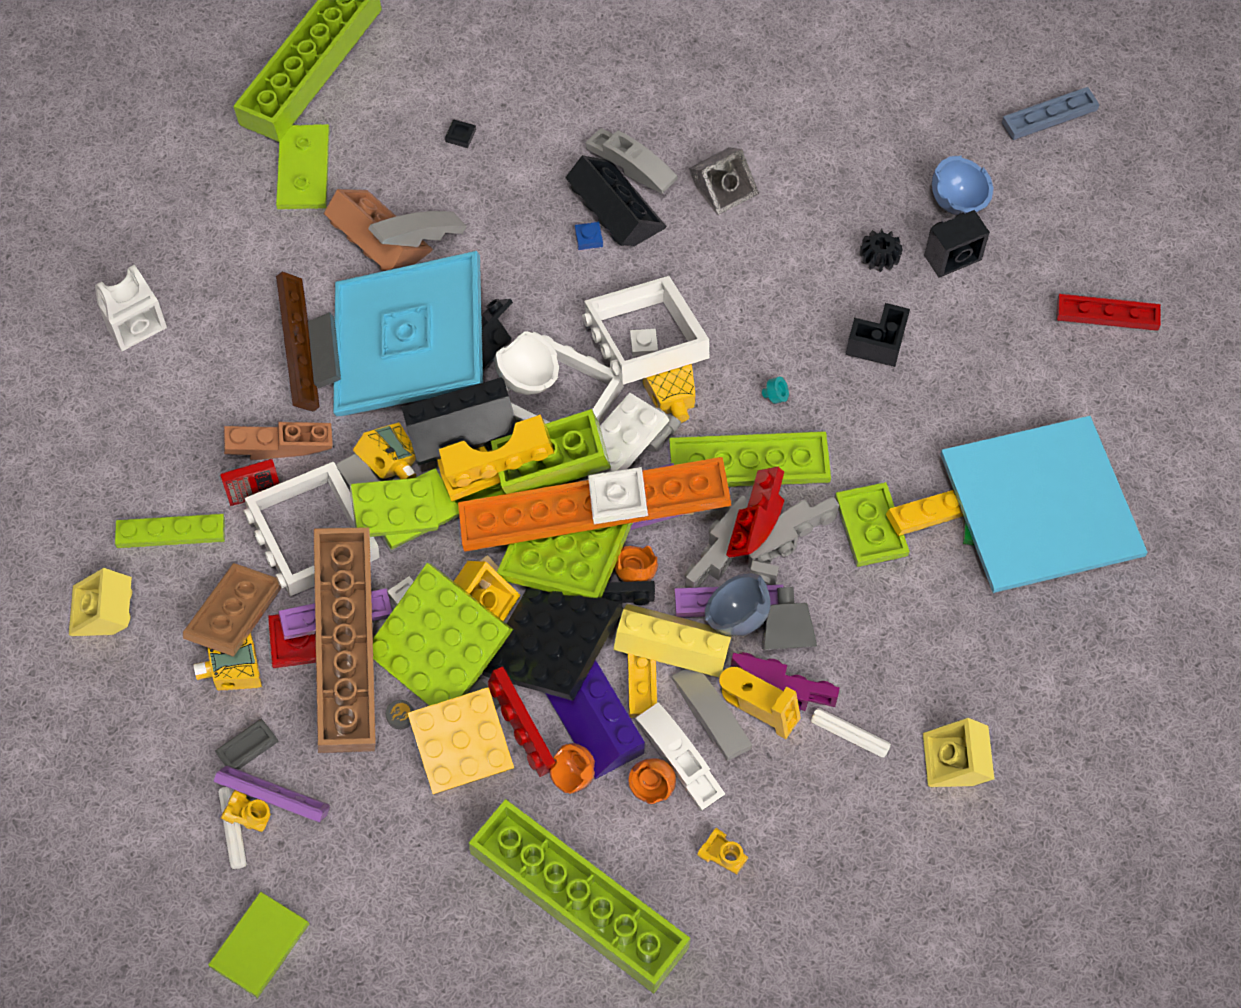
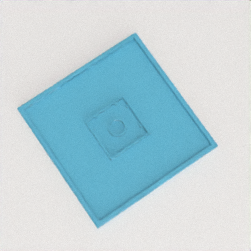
[333,251,483,416]
[940,416,1148,593]

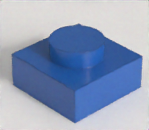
[575,222,603,250]

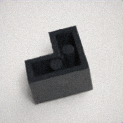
[845,303,910,367]

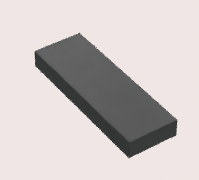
[308,312,341,388]

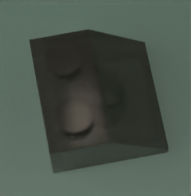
[689,147,759,215]

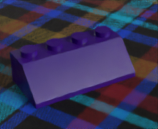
[545,660,645,779]

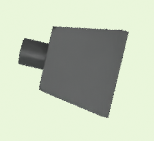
[761,587,817,650]

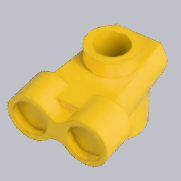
[221,790,271,832]
[697,828,749,875]

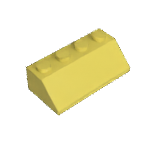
[613,604,731,678]

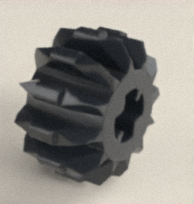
[859,229,903,272]

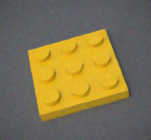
[407,687,514,795]

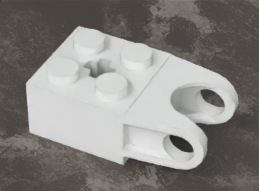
[95,265,167,351]

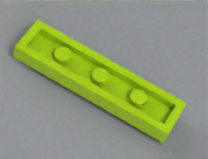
[115,514,225,548]

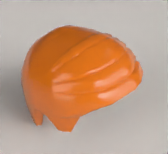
[614,545,658,582]
[550,743,595,794]
[628,758,676,804]

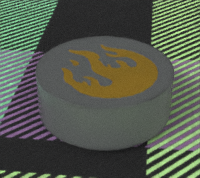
[386,700,414,729]

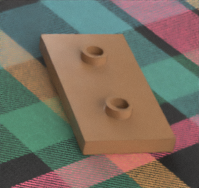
[183,563,281,657]

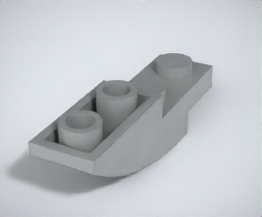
[585,128,678,194]
[684,495,747,588]
[748,497,839,569]

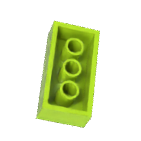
[491,409,611,494]

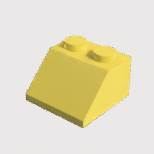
[69,568,132,636]
[923,718,994,787]

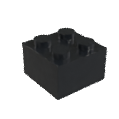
[924,210,990,278]

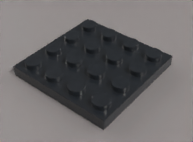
[482,587,624,701]

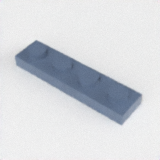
[1002,87,1099,140]

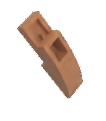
[224,422,333,460]

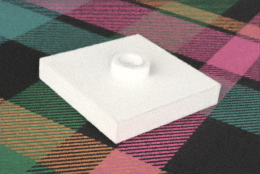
[588,467,648,524]

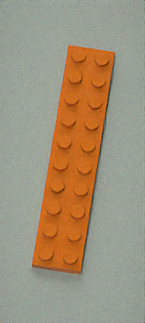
[458,457,732,552]

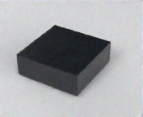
[445,119,476,148]

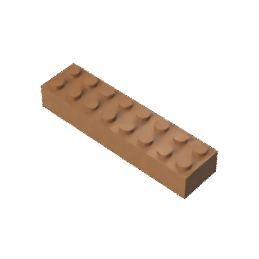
[314,528,376,753]

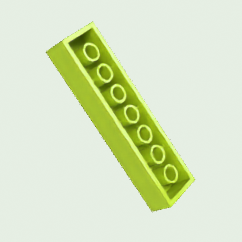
[233,0,382,142]
[469,799,691,994]

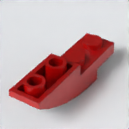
[726,466,785,558]

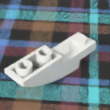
[635,702,725,811]

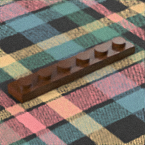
[276,271,320,412]

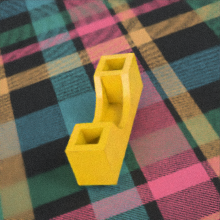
[439,414,554,488]

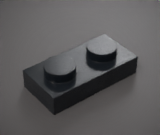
[601,581,655,605]

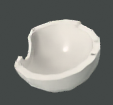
[494,332,559,395]

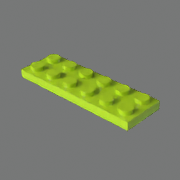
[669,431,831,487]

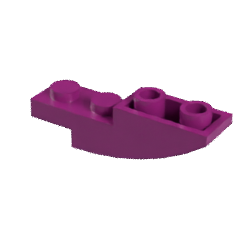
[731,652,840,711]

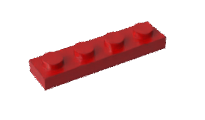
[1057,294,1161,331]
[488,667,556,777]

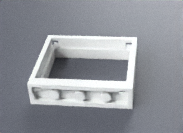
[582,276,709,384]
[506,332,624,425]
[243,462,379,597]

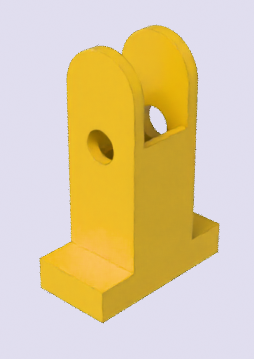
[719,667,801,739]

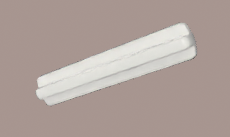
[811,708,891,757]
[219,787,247,869]

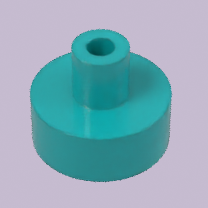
[762,376,789,404]

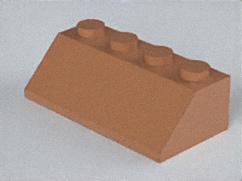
[324,189,433,271]

